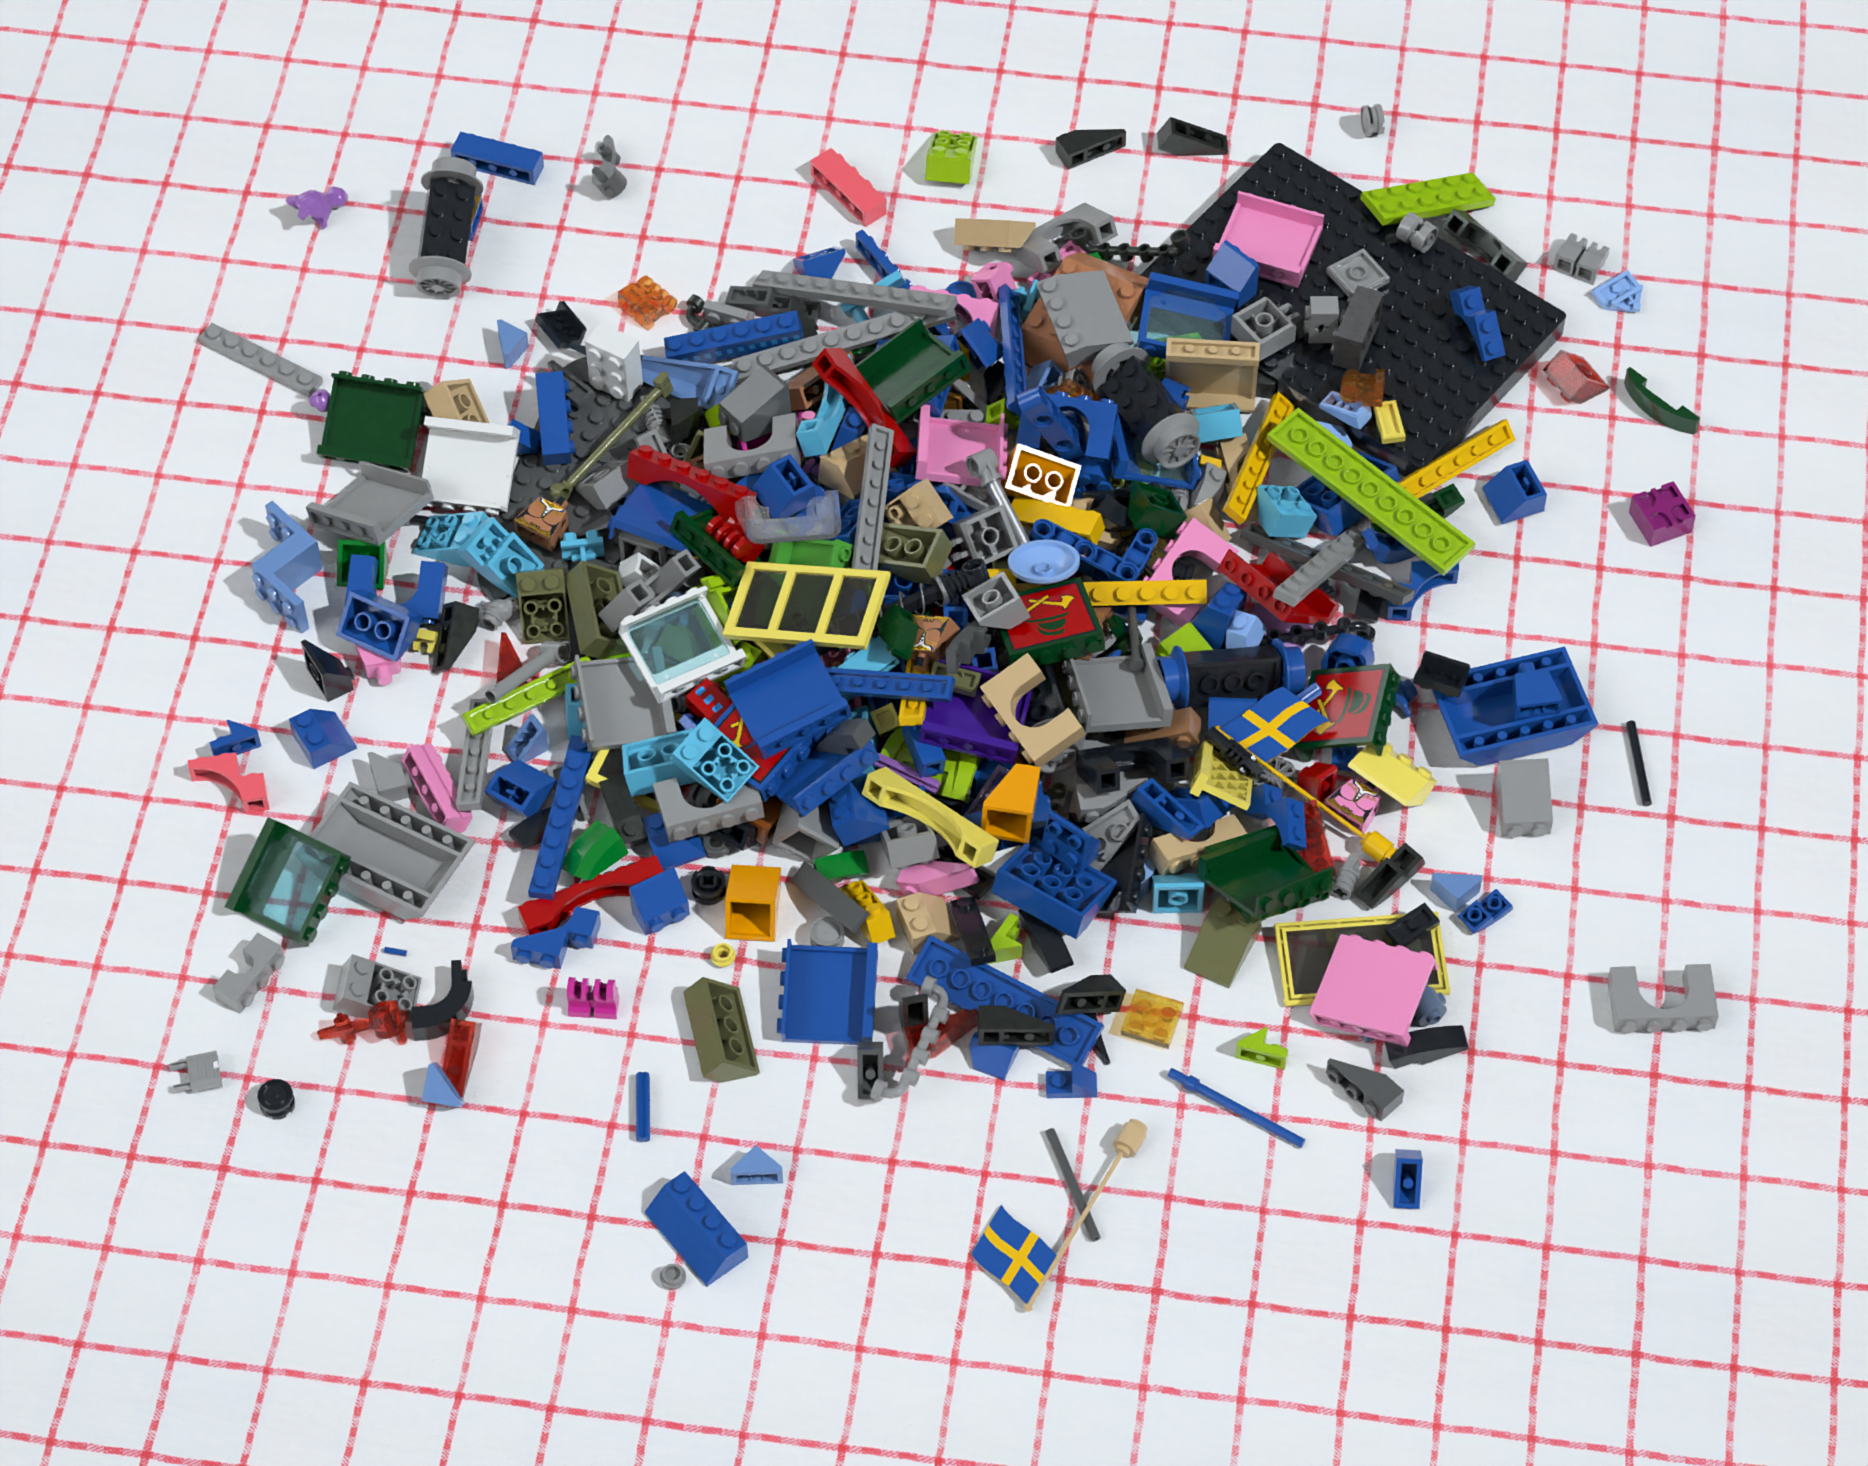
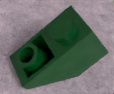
[876,603,919,661]

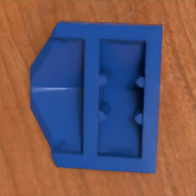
[969,1031,1022,1081]

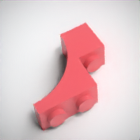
[188,753,270,814]

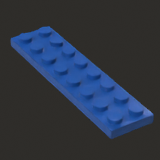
[906,935,1105,1066]

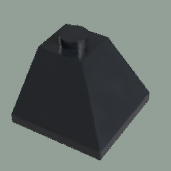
[301,639,355,702]

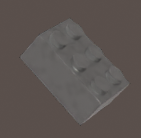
[1330,285,1384,372]

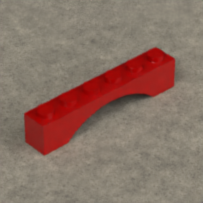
[812,348,917,468]
[627,445,757,525]
[518,855,664,936]

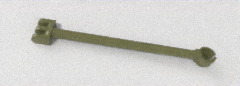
[550,372,673,500]

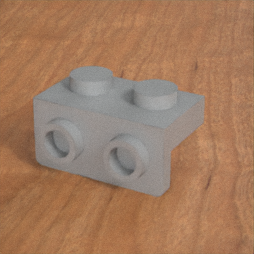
[703,300,755,326]

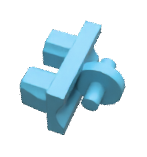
[1013,279,1040,323]
[560,530,605,562]

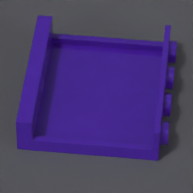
[919,659,1033,765]

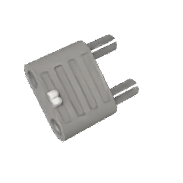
[170,1050,223,1093]

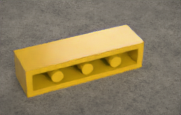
[1011,496,1105,545]

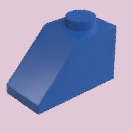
[1393,1149,1423,1209]

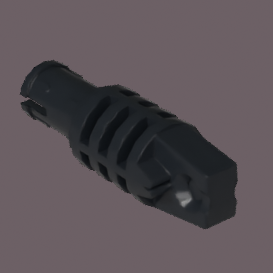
[1204,726,1263,780]

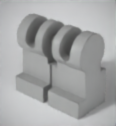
[1553,233,1610,285]

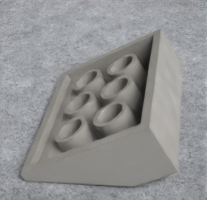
[1036,270,1134,368]

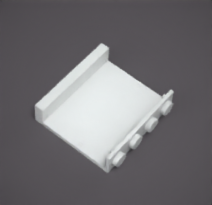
[422,416,520,515]

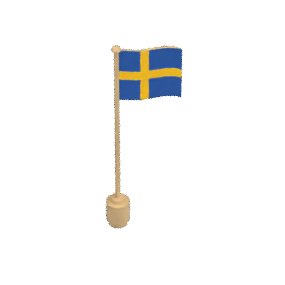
[971,1119,1148,1312]

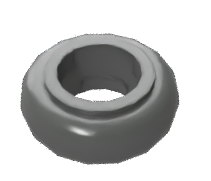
[702,832,732,858]

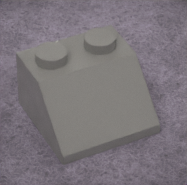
[574,460,640,511]
[961,571,1031,629]

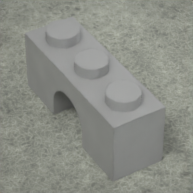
[212,932,285,1013]

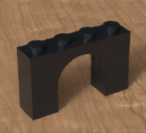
[1076,737,1189,794]

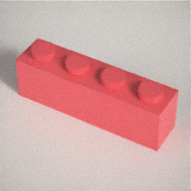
[810,148,887,227]

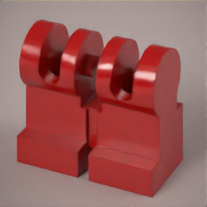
[706,515,766,563]

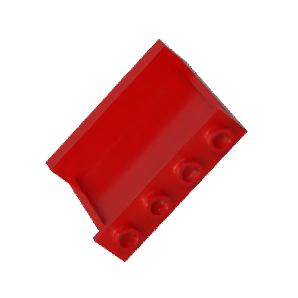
[1217,549,1340,625]

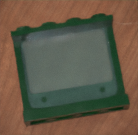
[225,817,351,946]

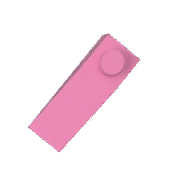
[896,861,979,897]

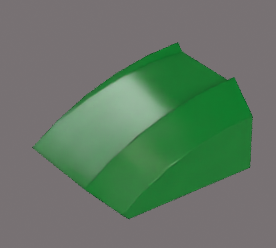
[562,820,629,881]

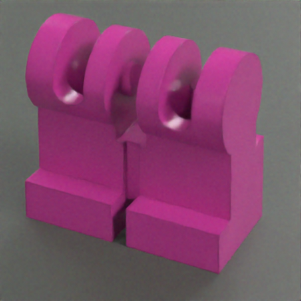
[567,977,620,1020]

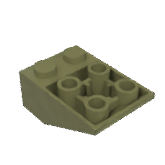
[516,566,570,644]

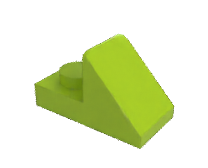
[987,913,1023,964]
[1235,1027,1288,1070]

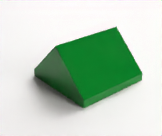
[337,539,389,589]

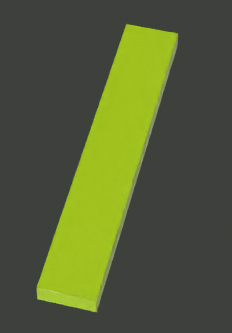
[461,655,591,737]

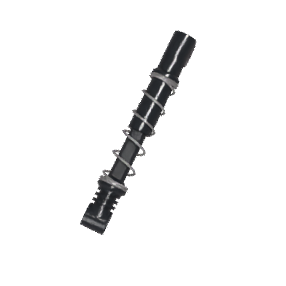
[781,558,990,656]

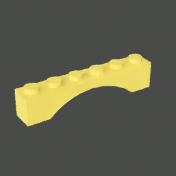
[862,767,999,868]

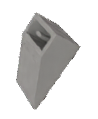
[333,954,422,1022]

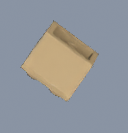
[884,478,954,529]

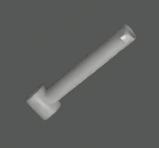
[485,640,572,704]

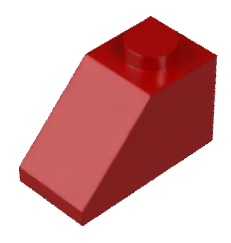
[1297,762,1338,807]

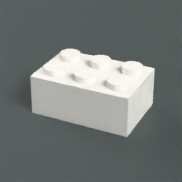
[585,323,643,402]

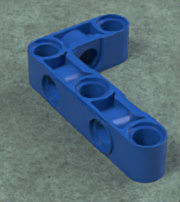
[1017,386,1087,461]
[1029,519,1158,582]

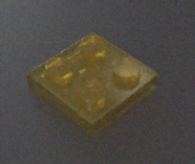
[1120,989,1184,1049]

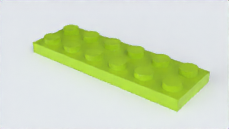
[1360,172,1496,226]

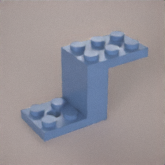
[251,501,323,634]

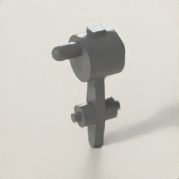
[592,135,627,198]

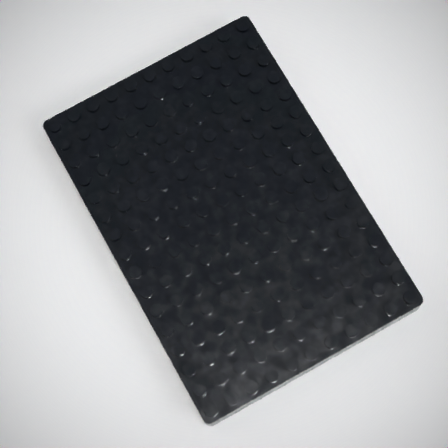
[1140,143,1566,477]

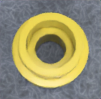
[711,943,736,967]

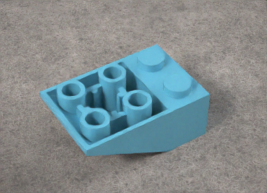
[413,511,489,567]
[669,717,760,803]

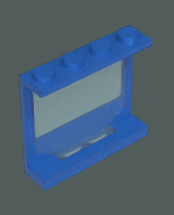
[1136,272,1239,360]
[1110,414,1202,490]

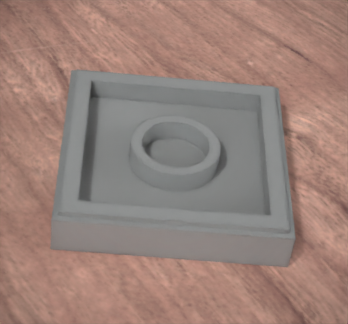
[1326,248,1390,296]

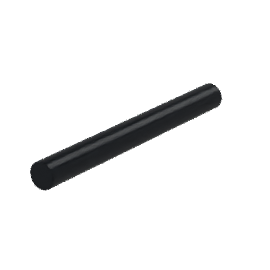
[1626,720,1652,806]

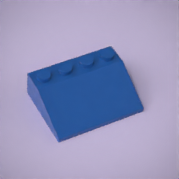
[1295,449,1400,537]
[991,835,1118,939]

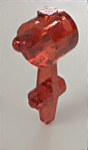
[317,1000,407,1045]

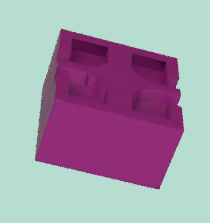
[1629,481,1696,547]

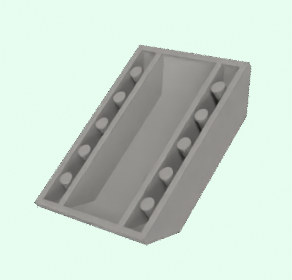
[296,782,475,920]

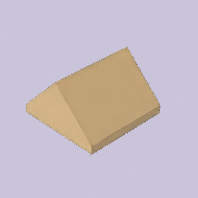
[1184,497,1232,560]

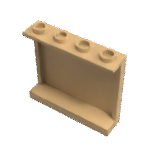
[1165,337,1260,413]

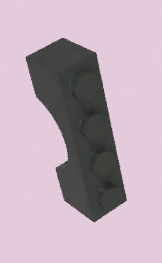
[1441,209,1528,282]

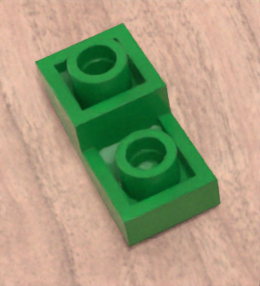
[812,850,870,883]

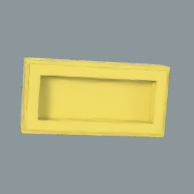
[1372,400,1406,444]

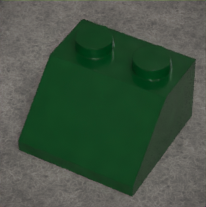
[1128,480,1187,539]

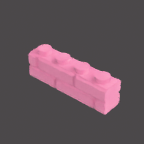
[401,744,473,833]

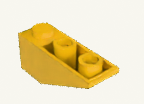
[840,880,896,944]

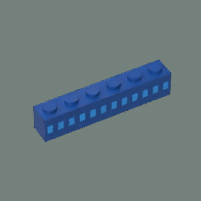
[664,310,804,363]

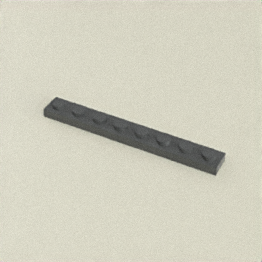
[1240,523,1415,606]

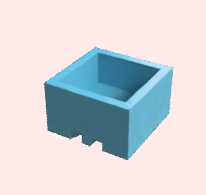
[1190,403,1243,443]

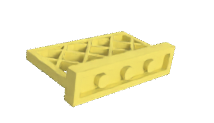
[1190,739,1253,811]

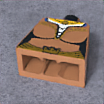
[514,496,569,552]
[911,615,960,672]

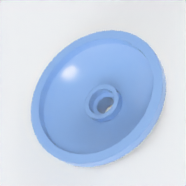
[1008,540,1080,585]

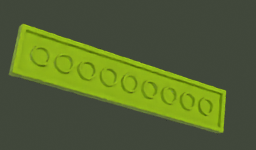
[1266,408,1475,576]

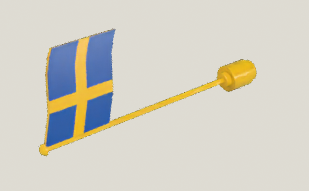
[1215,687,1398,864]

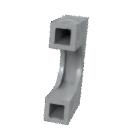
[1014,202,1118,275]
[704,413,801,479]
[598,548,701,633]
[653,778,765,843]
[1607,964,1719,1033]

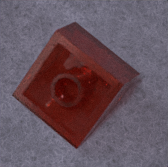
[1543,350,1610,404]

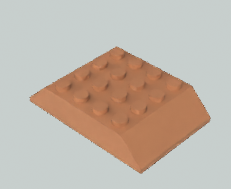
[1021,251,1148,391]

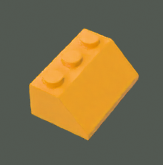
[1001,443,1081,506]

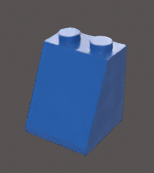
[1190,582,1248,650]

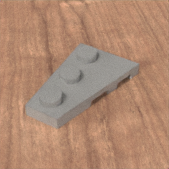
[1082,799,1140,871]

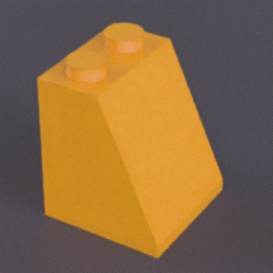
[981,763,1041,844]
[725,864,781,942]

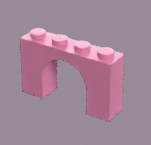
[909,285,999,339]
[1142,517,1239,628]

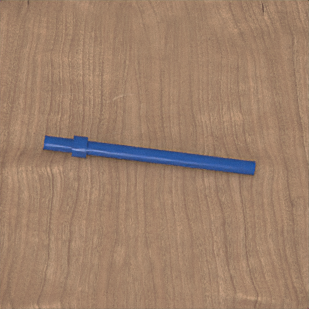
[1167,1068,1306,1148]

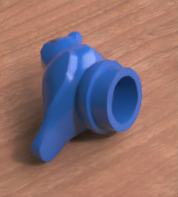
[1395,679,1418,718]

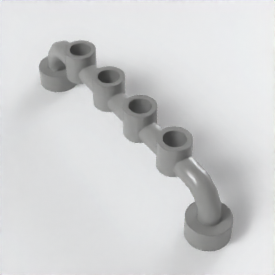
[870,975,950,1101]

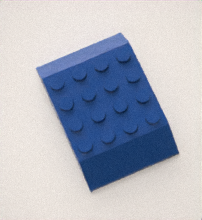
[1431,646,1598,766]

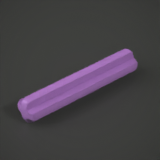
[872,753,941,794]

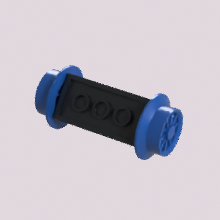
[1156,638,1306,710]

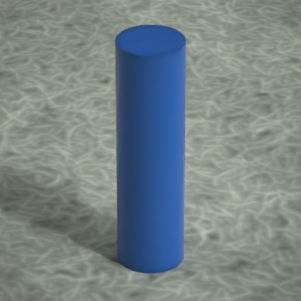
[384,947,407,956]

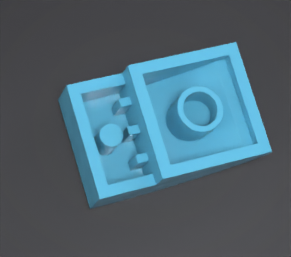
[457,517,544,598]

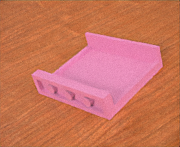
[1212,191,1324,288]
[915,404,1008,487]
[1309,934,1439,1047]

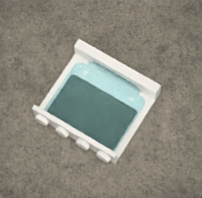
[618,585,746,704]

